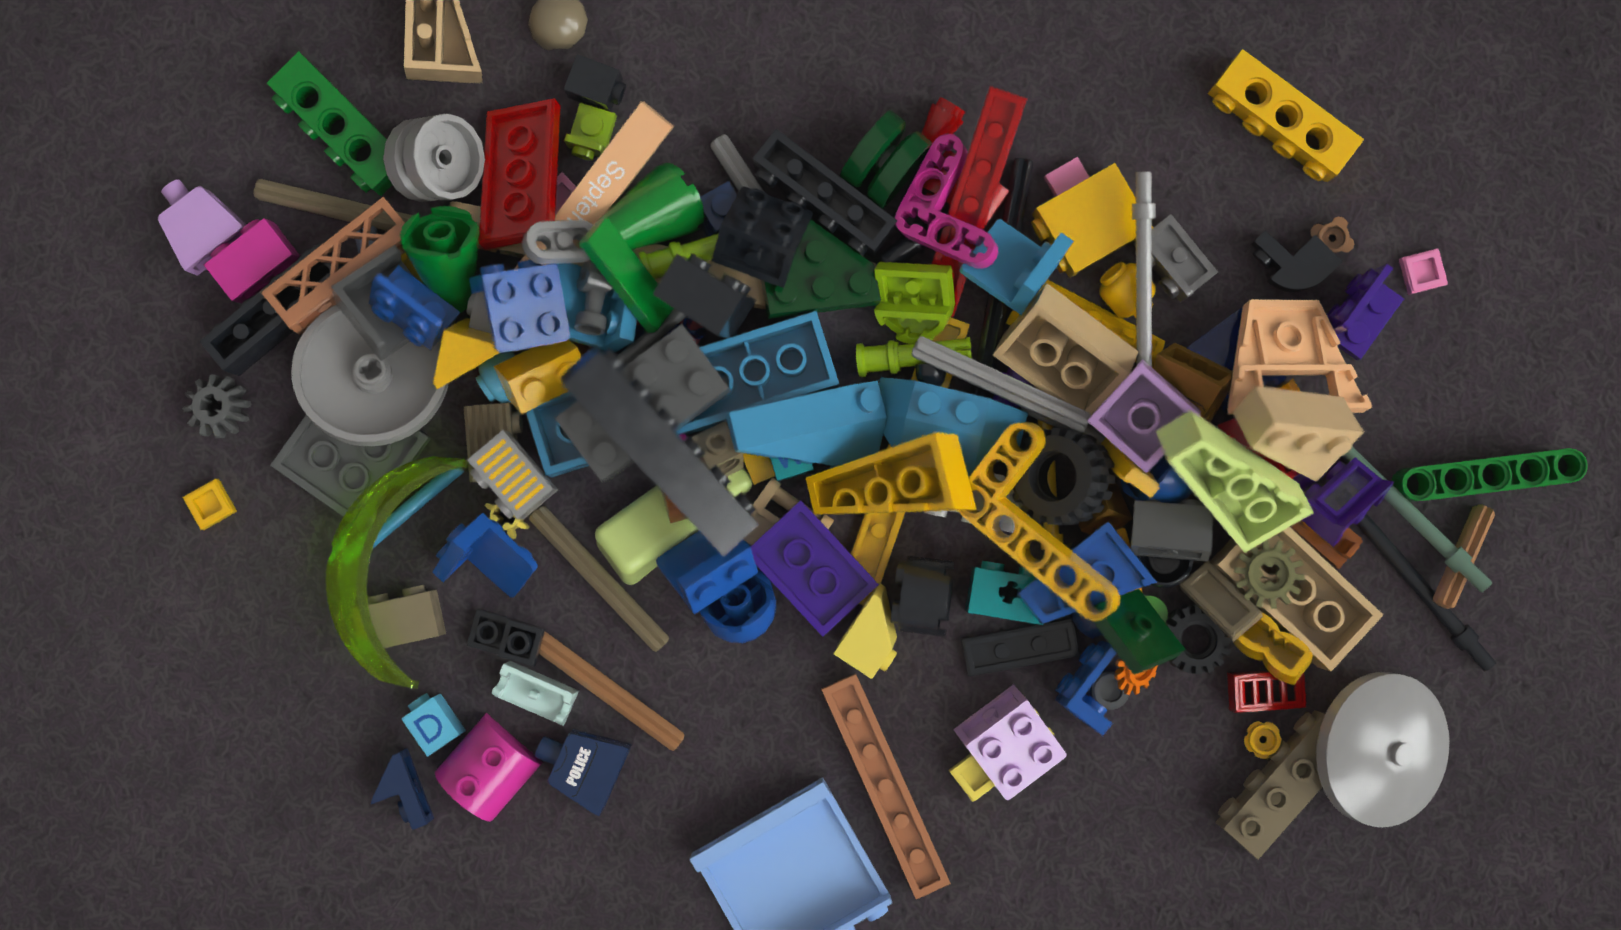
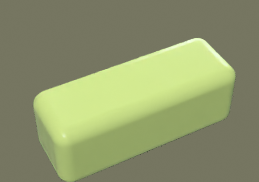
[595,469,752,585]

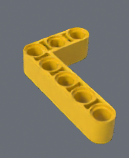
[958,422,1120,621]

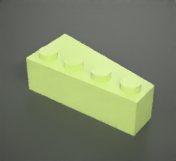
[1156,410,1313,552]

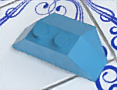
[879,377,1028,476]

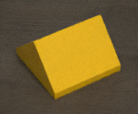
[433,318,500,389]

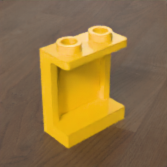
[1031,163,1153,278]

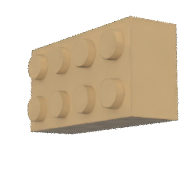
[1210,527,1383,671]

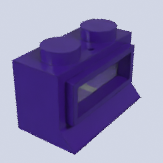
[1302,457,1394,547]

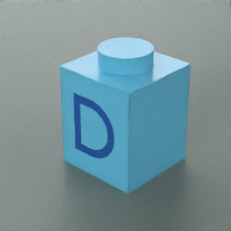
[402,693,466,757]

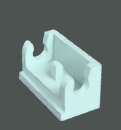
[492,661,579,726]

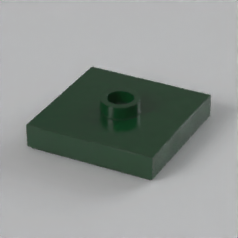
[1092,589,1186,675]

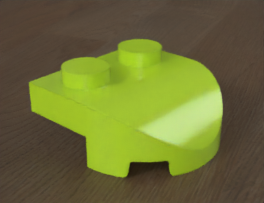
[874,262,955,344]

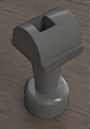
[574,259,612,335]

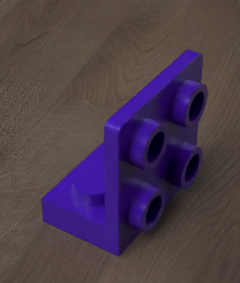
[1326,264,1404,360]

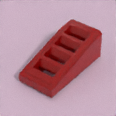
[1227,671,1306,713]

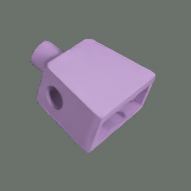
[158,180,246,276]

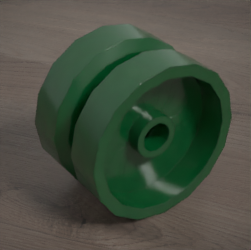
[840,110,932,209]

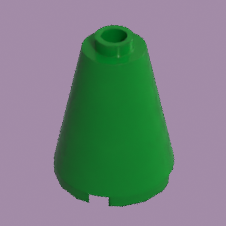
[600,163,704,250]
[400,206,479,312]

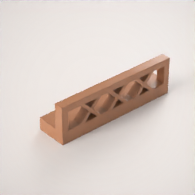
[261,197,405,335]

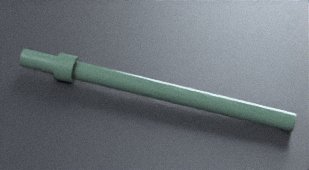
[1341,446,1493,593]

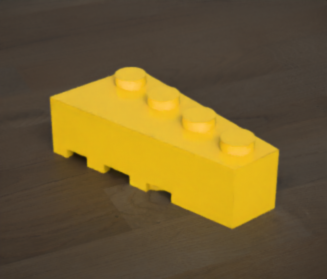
[806,432,976,515]

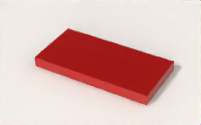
[478,98,561,250]

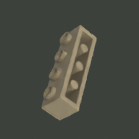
[1215,710,1325,859]

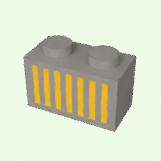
[467,430,558,520]

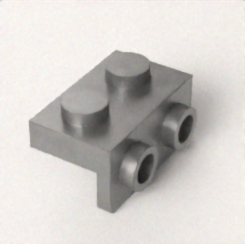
[1133,214,1218,302]

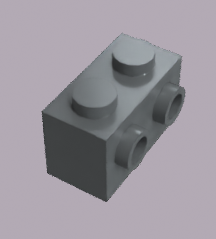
[1130,500,1213,561]

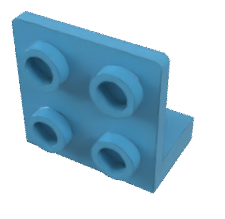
[960,219,1074,315]
[558,263,637,353]

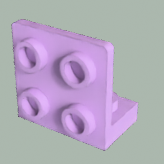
[953,684,1066,800]

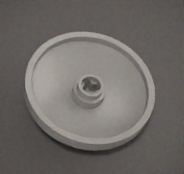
[291,305,448,446]
[1316,672,1449,827]

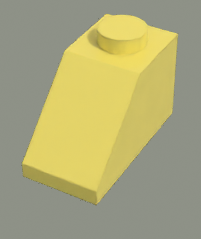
[834,583,897,679]

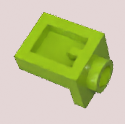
[564,103,617,161]

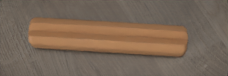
[1433,504,1495,609]

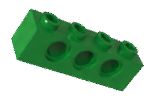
[267,51,393,196]

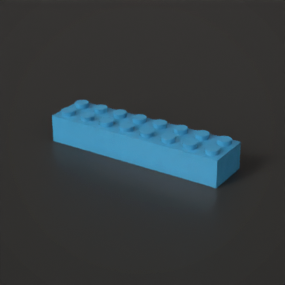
[526,311,839,477]

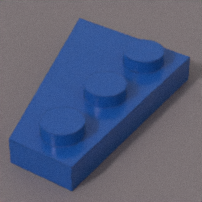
[1017,522,1157,624]

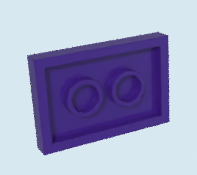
[750,500,879,637]

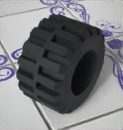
[1012,428,1115,525]

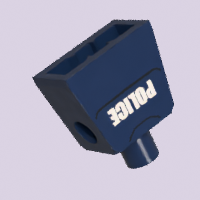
[535,729,632,816]

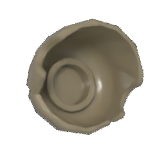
[528,0,588,51]

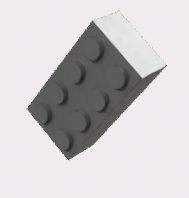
[555,325,731,483]

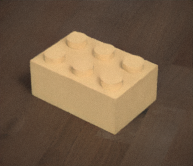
[993,283,1138,415]

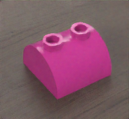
[435,713,543,821]

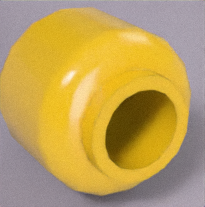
[1099,262,1156,318]

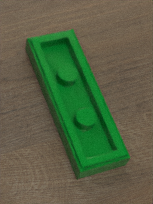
[578,217,674,333]

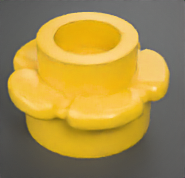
[1244,721,1282,759]

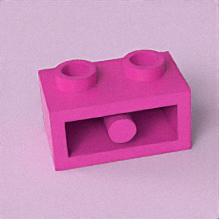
[204,218,300,304]

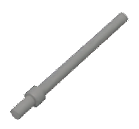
[1132,172,1156,367]

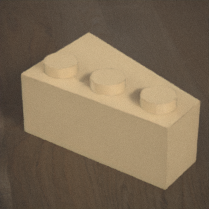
[404,0,483,83]
[1233,386,1364,482]

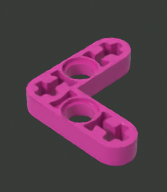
[895,134,998,269]

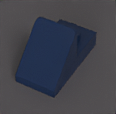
[370,748,434,830]

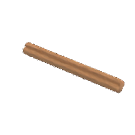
[539,632,685,751]

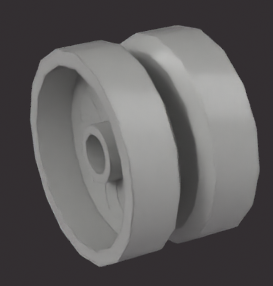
[383,114,485,202]

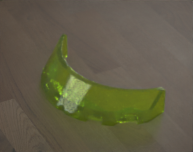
[326,456,469,689]

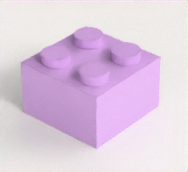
[1088,359,1201,473]

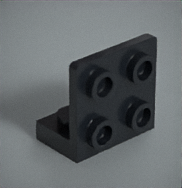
[711,186,813,288]

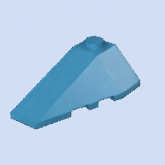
[725,380,887,468]

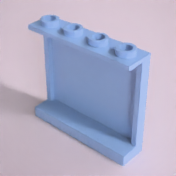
[690,777,892,930]

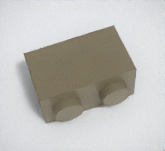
[354,585,446,653]

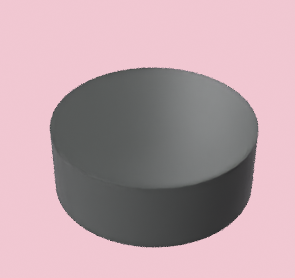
[1090,671,1129,710]

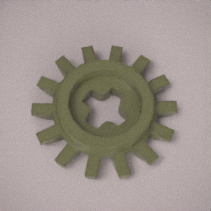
[1234,539,1305,609]

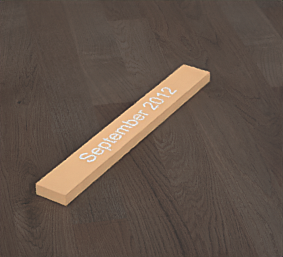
[514,101,674,270]

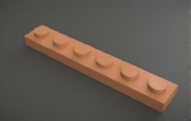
[821,673,951,899]

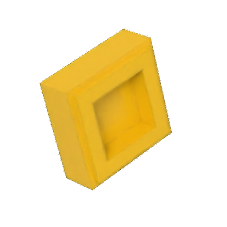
[183,479,237,530]

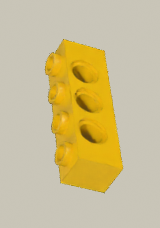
[1208,49,1364,182]

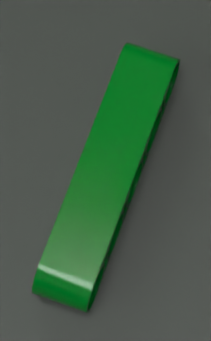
[1391,448,1588,502]

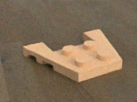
[1227,300,1372,414]

